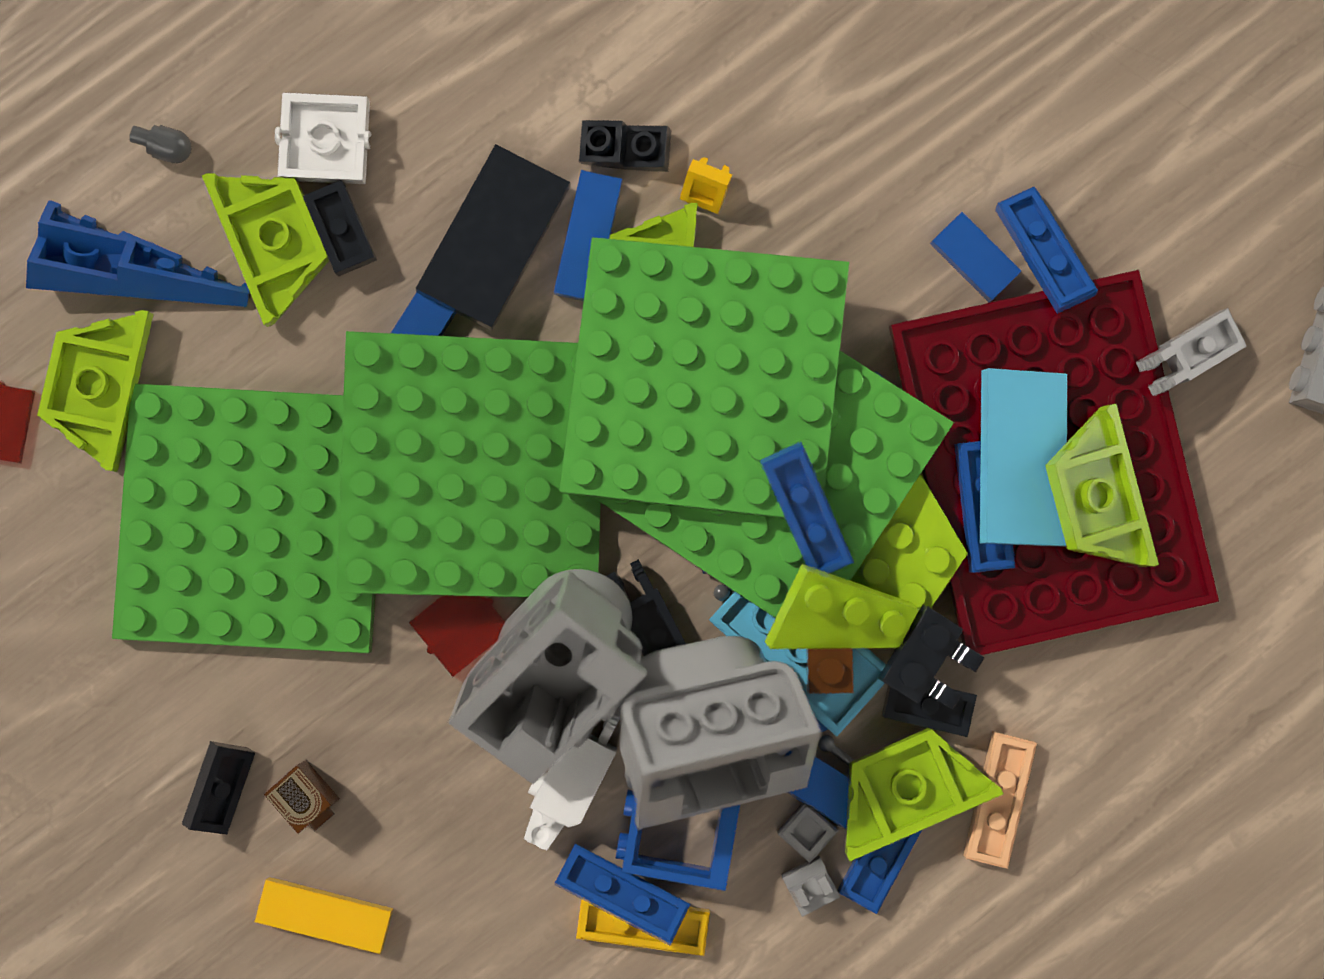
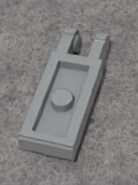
[1136,308,1247,396]

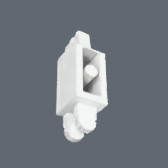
[524,711,620,850]

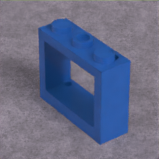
[616,789,740,891]

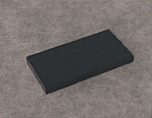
[415,144,570,331]

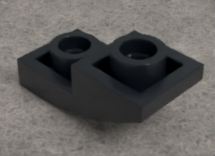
[579,120,671,172]

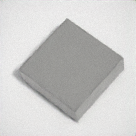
[777,803,838,863]

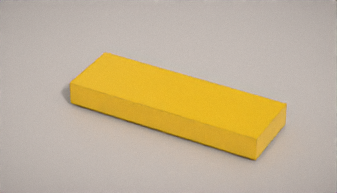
[255,877,393,954]
[576,899,710,956]

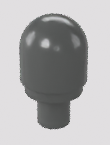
[129,125,192,164]

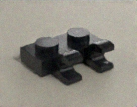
[878,605,985,710]

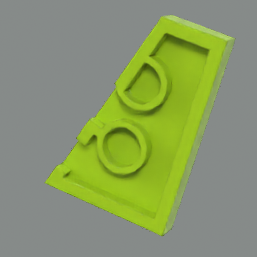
[764,564,919,649]

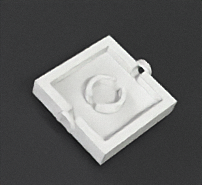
[275,93,371,184]

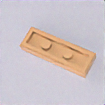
[963,731,1037,869]

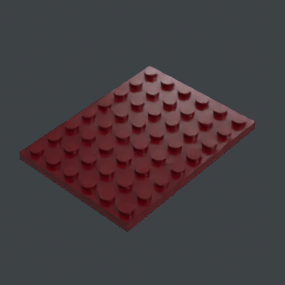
[889,270,1219,655]

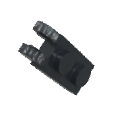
[607,559,686,656]

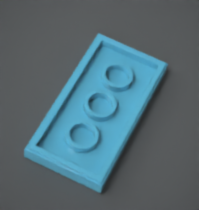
[980,368,1067,546]
[709,591,886,737]

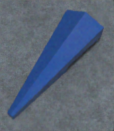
[26,200,250,307]

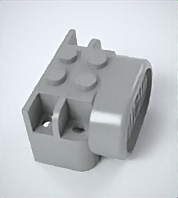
[448,569,647,784]
[618,636,821,829]

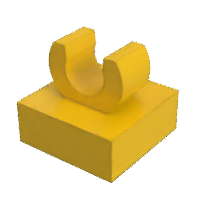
[679,157,733,214]

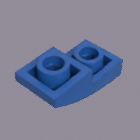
[784,750,849,829]

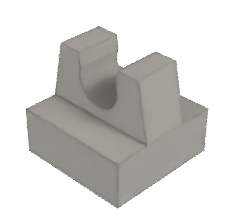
[781,855,840,917]

